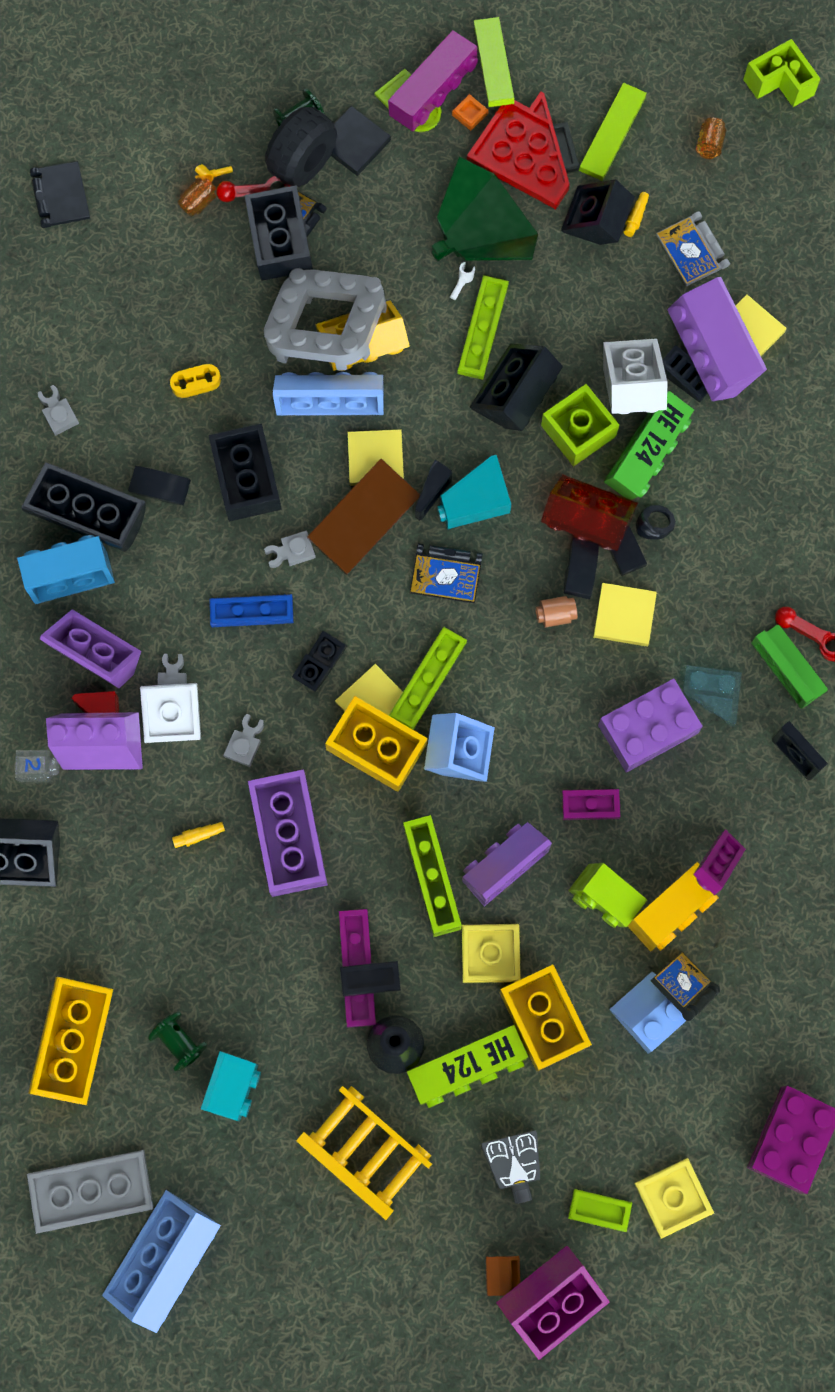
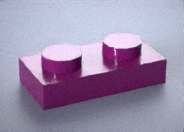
[562,789,620,820]

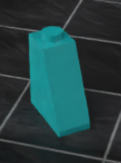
[437,455,511,529]

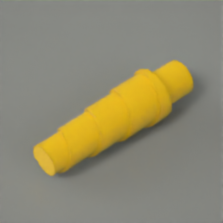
[624,192,649,237]
[172,822,225,848]

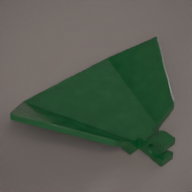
[431,157,538,261]

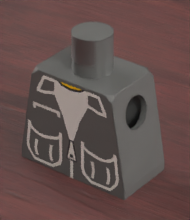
[481,1130,540,1204]

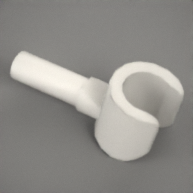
[450,262,475,300]

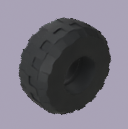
[265,107,337,187]

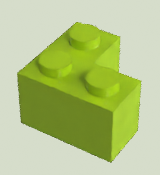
[743,39,820,107]
[568,863,647,928]

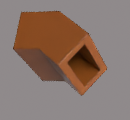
[486,1256,520,1296]

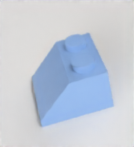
[424,713,495,782]
[609,972,686,1053]

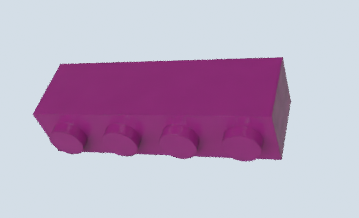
[388,30,478,132]

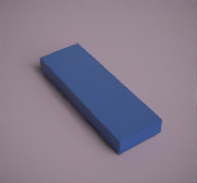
[210,594,294,627]

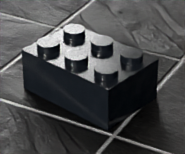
[245,185,313,281]
[208,423,282,522]

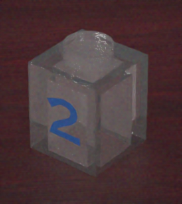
[15,750,59,783]

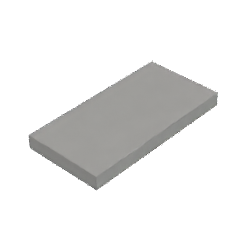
[27,1150,154,1234]

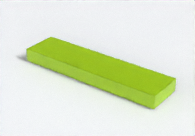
[474,17,514,107]
[579,83,647,181]
[458,275,509,380]
[389,627,467,730]

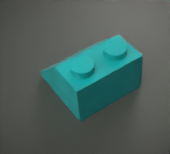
[201,1051,261,1122]

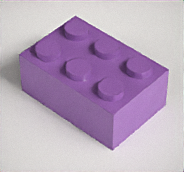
[598,679,703,773]

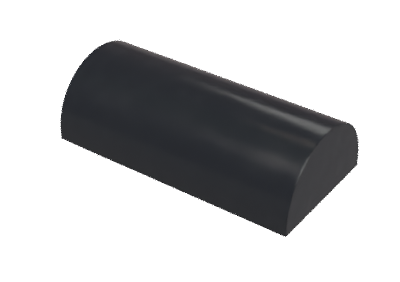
[21,462,146,552]

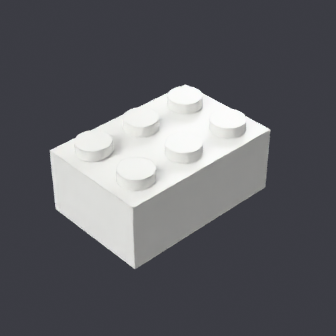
[603,339,667,414]

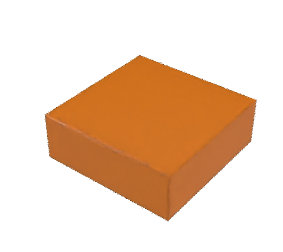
[452,94,488,131]

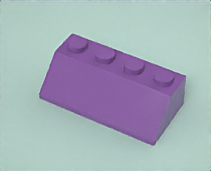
[667,277,767,401]

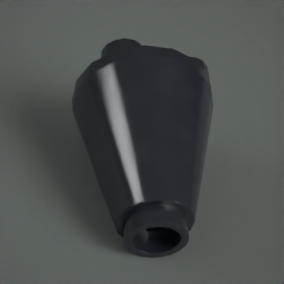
[367,1015,424,1074]

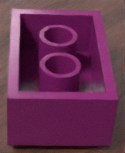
[747,1086,835,1194]
[496,1246,610,1360]

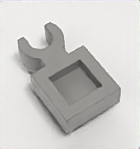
[38,385,79,436]
[264,530,316,568]
[158,654,187,685]
[224,714,264,767]

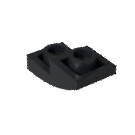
[128,465,191,506]
[563,538,599,599]
[292,631,347,692]

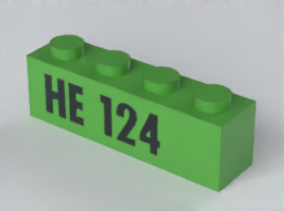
[604,391,694,501]

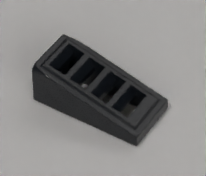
[662,345,708,403]
[415,460,452,521]

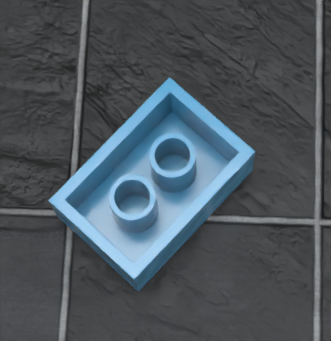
[17,535,115,604]

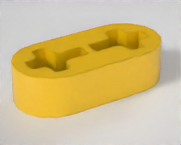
[170,364,221,398]

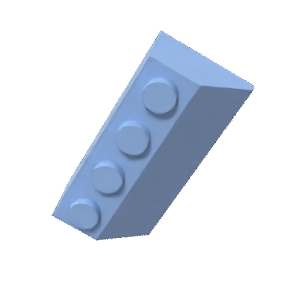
[273,372,384,415]
[102,1190,221,1333]

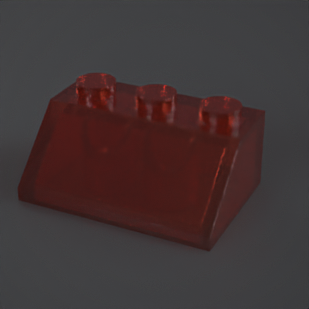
[541,474,638,551]

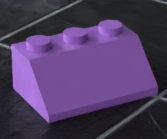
[40,610,141,688]
[46,712,143,770]
[462,822,552,907]

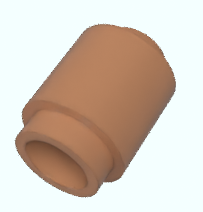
[535,596,577,628]

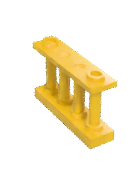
[296,1086,432,1220]

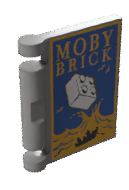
[656,212,730,286]

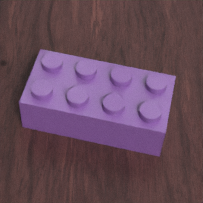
[248,769,328,897]

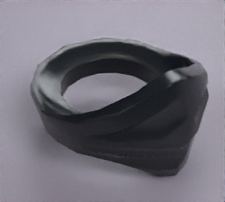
[636,505,676,540]

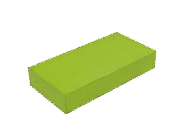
[568,1189,632,1232]

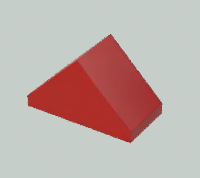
[71,691,119,713]

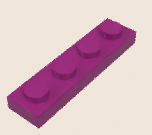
[693,829,746,896]
[339,909,376,1028]

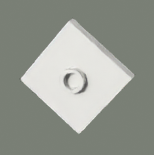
[140,683,201,743]

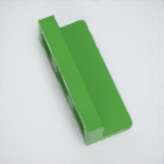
[752,625,828,709]

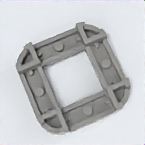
[264,268,387,370]

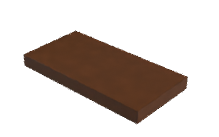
[307,458,420,575]

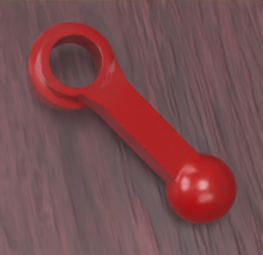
[216,176,290,202]
[775,607,835,662]

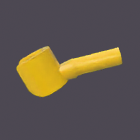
[195,164,233,186]

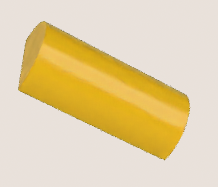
[28,977,113,1105]

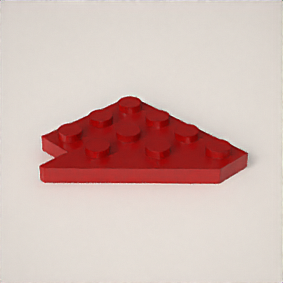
[467,92,570,210]

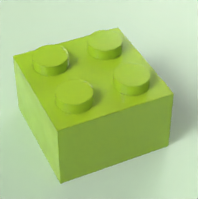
[541,384,619,467]

